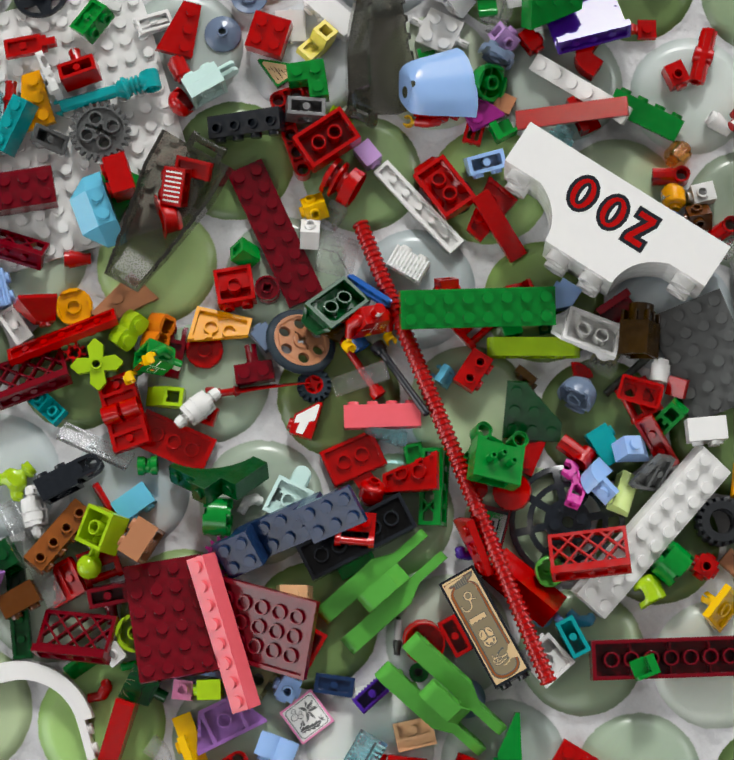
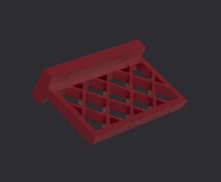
[0,347,73,410]
[31,609,119,665]

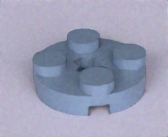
[478,40,515,70]

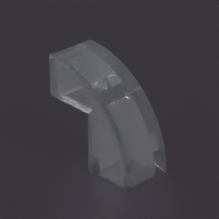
[143,735,172,760]

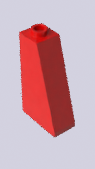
[98,697,140,760]

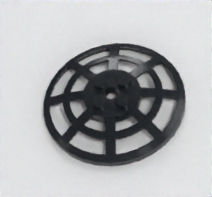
[508,465,625,581]

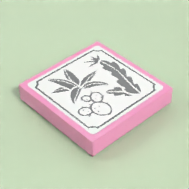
[280,689,334,745]

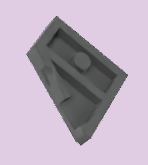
[628,453,676,492]

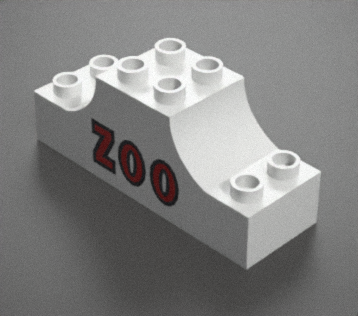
[504,122,730,301]

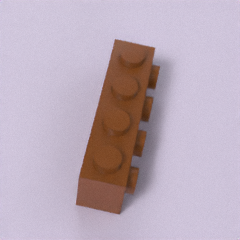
[23,498,87,576]

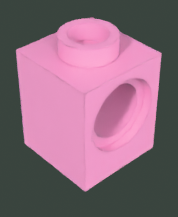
[171,679,196,701]

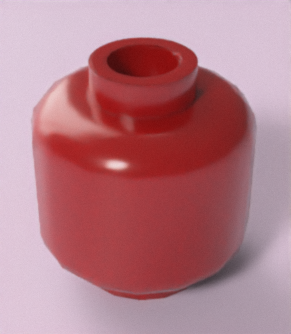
[358,477,385,507]

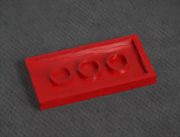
[139,409,218,469]

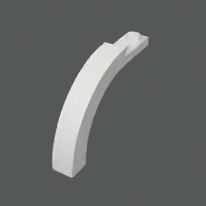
[0,661,100,760]

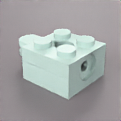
[181,60,239,110]
[262,466,315,514]

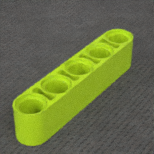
[487,337,581,359]

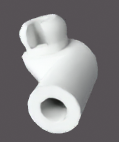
[236,493,264,516]

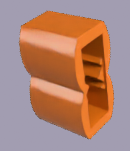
[140,312,176,347]

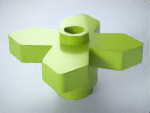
[70,338,124,391]

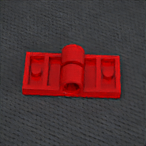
[98,370,152,455]

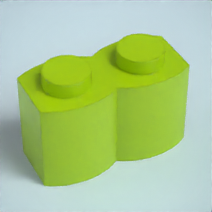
[108,309,149,352]

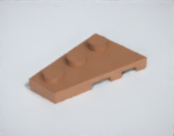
[91,272,159,320]

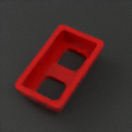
[617,374,665,409]

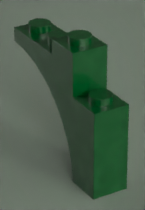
[169,456,269,505]

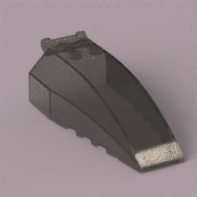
[345,0,415,128]
[105,129,233,292]

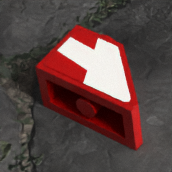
[287,402,323,441]

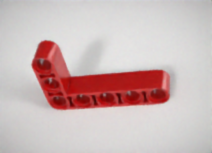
[270,87,312,181]

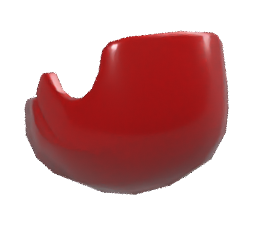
[168,87,194,117]

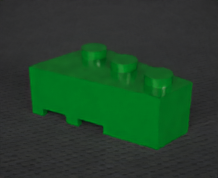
[521,0,583,30]

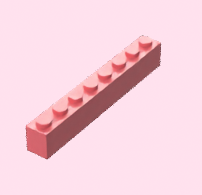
[186,552,261,714]

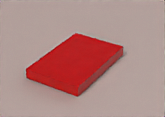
[319,429,388,488]

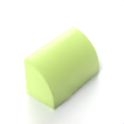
[606,470,636,517]

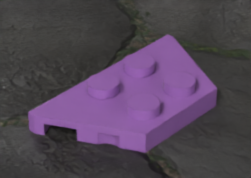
[197,697,267,756]

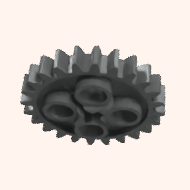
[69,101,132,162]

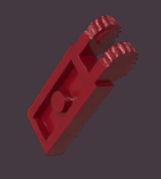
[162,325,189,380]

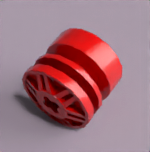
[319,157,367,208]
[402,619,445,662]

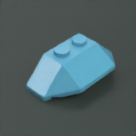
[69,171,126,248]

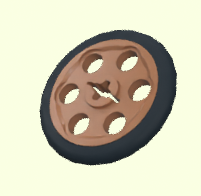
[266,309,335,375]

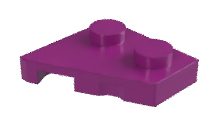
[464,98,505,133]

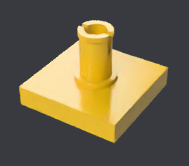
[701,584,734,633]

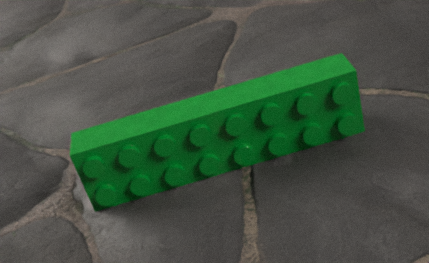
[399,286,556,330]

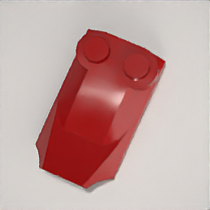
[412,154,476,220]

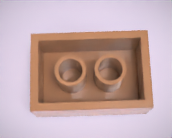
[117,516,166,564]

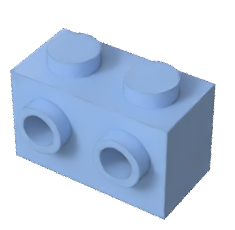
[463,148,505,180]

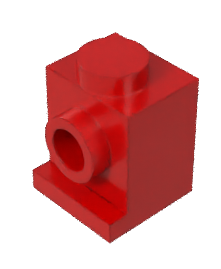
[518,28,545,57]

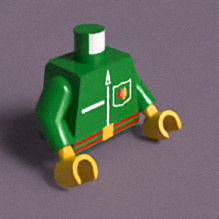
[123,338,182,385]

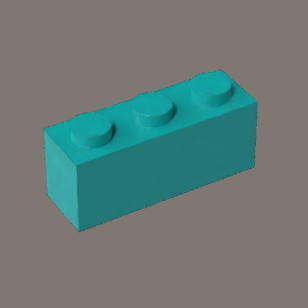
[0,94,39,158]

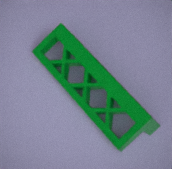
[418,448,450,527]

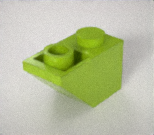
[146,386,186,410]

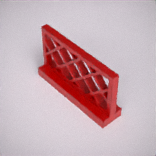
[547,525,632,582]

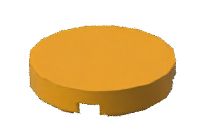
[56,288,93,325]

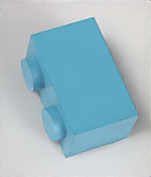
[110,481,157,524]

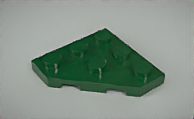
[502,380,562,442]

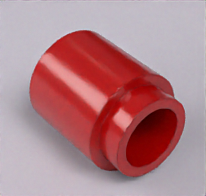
[167,55,191,85]

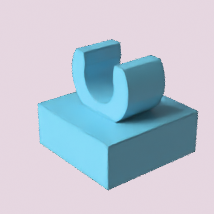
[431,363,457,390]

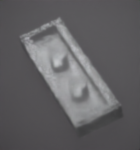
[330,360,390,397]

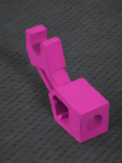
[560,458,586,510]

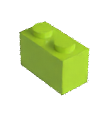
[193,679,224,700]

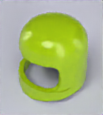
[633,574,667,610]

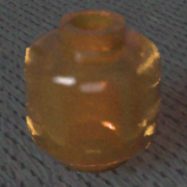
[663,141,692,168]

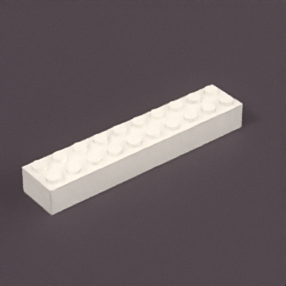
[570,446,731,619]

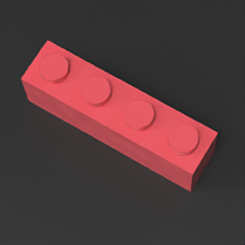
[343,400,421,430]

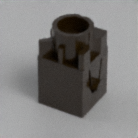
[618,302,661,359]

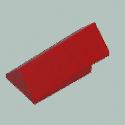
[481,548,567,628]

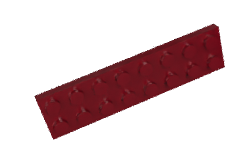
[227,159,323,309]

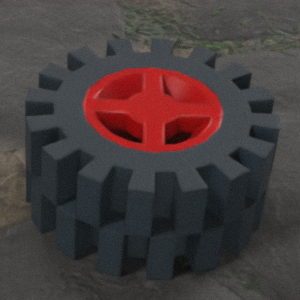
[297,370,332,403]

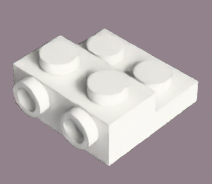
[521,632,575,689]

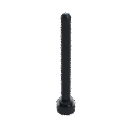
[370,340,430,416]

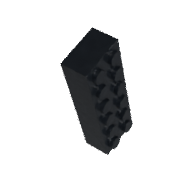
[295,492,418,582]

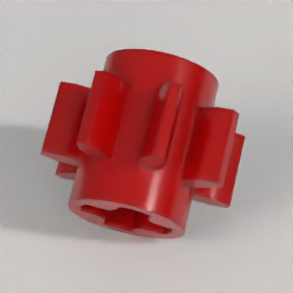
[63,342,88,363]

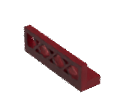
[0,228,50,271]

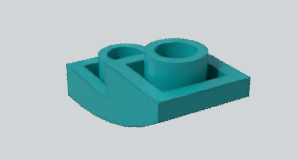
[28,393,69,427]

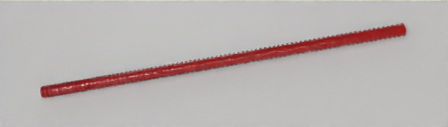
[352,220,557,686]

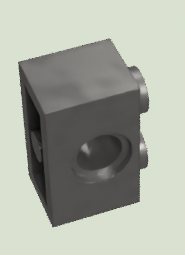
[285,96,326,124]

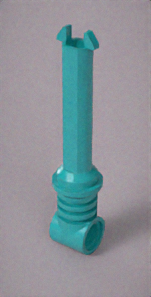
[53,68,162,116]

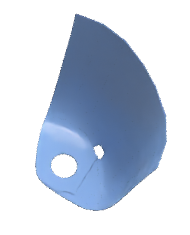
[399,48,478,118]

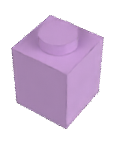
[353,138,382,171]

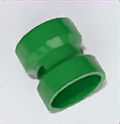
[137,456,159,475]

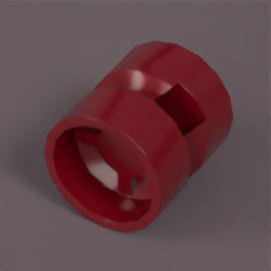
[255,275,281,305]

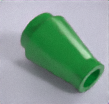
[409,663,429,683]

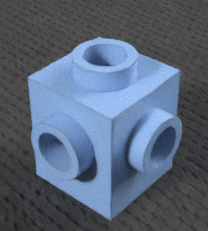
[272,674,302,704]

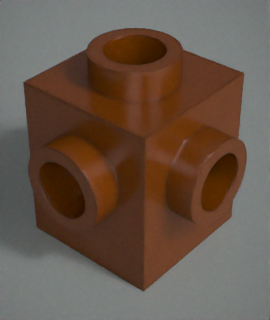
[682,204,712,230]

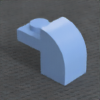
[580,457,619,505]

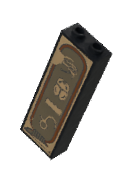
[439,565,532,691]

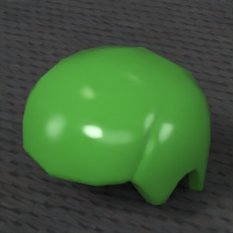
[534,556,562,587]

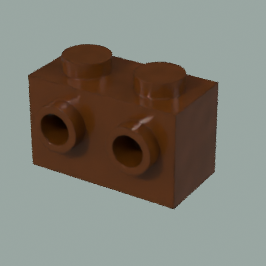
[0,579,44,621]

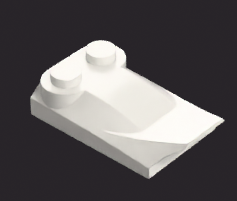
[551,306,620,361]

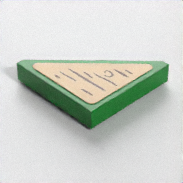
[258,59,288,89]

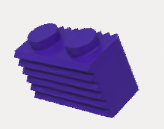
[352,678,390,714]

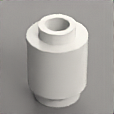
[649,358,671,385]

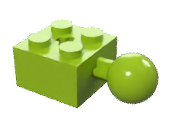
[74,503,130,579]

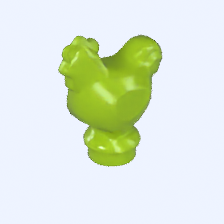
[0,461,37,502]

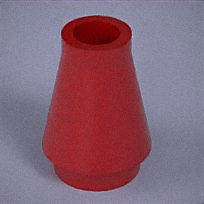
[64,250,91,269]

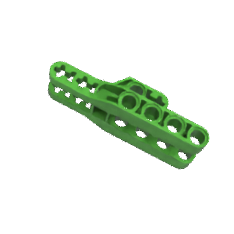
[318,529,448,655]
[375,632,507,756]

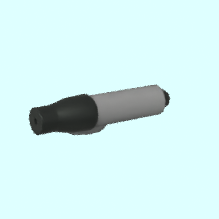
[393,616,402,655]

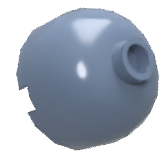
[557,376,597,414]

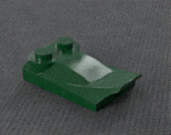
[301,276,371,336]

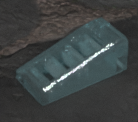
[365,427,407,447]

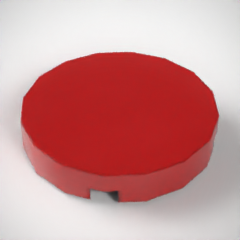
[185,340,224,369]
[493,475,532,511]

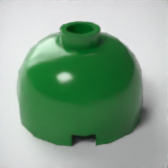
[473,63,507,102]

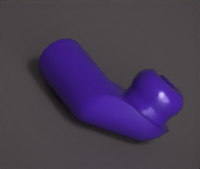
[455,546,472,561]

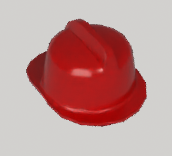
[154,195,183,239]

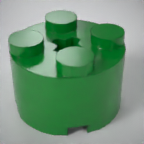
[202,497,234,536]
[649,541,695,587]

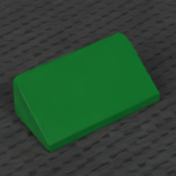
[63,646,100,679]

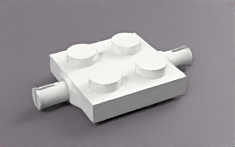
[410,7,470,53]

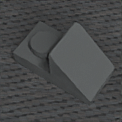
[30,123,70,155]

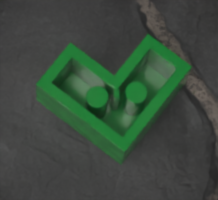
[286,58,329,102]

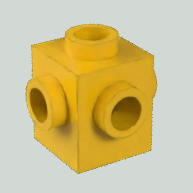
[299,192,330,221]

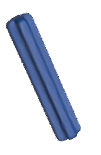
[347,274,393,308]

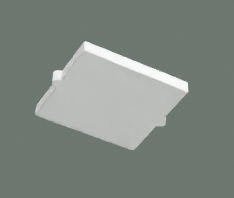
[275,8,306,44]

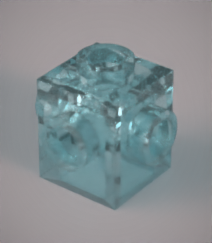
[549,124,575,147]

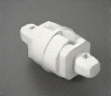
[174,388,222,429]
[20,485,49,540]

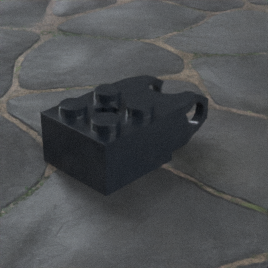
[33,453,105,505]

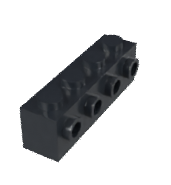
[207,106,286,144]

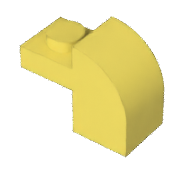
[296,19,338,61]

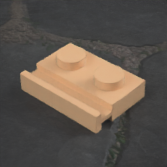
[392,717,437,753]

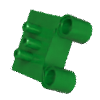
[466,421,529,491]

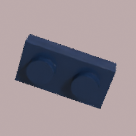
[313,672,355,698]

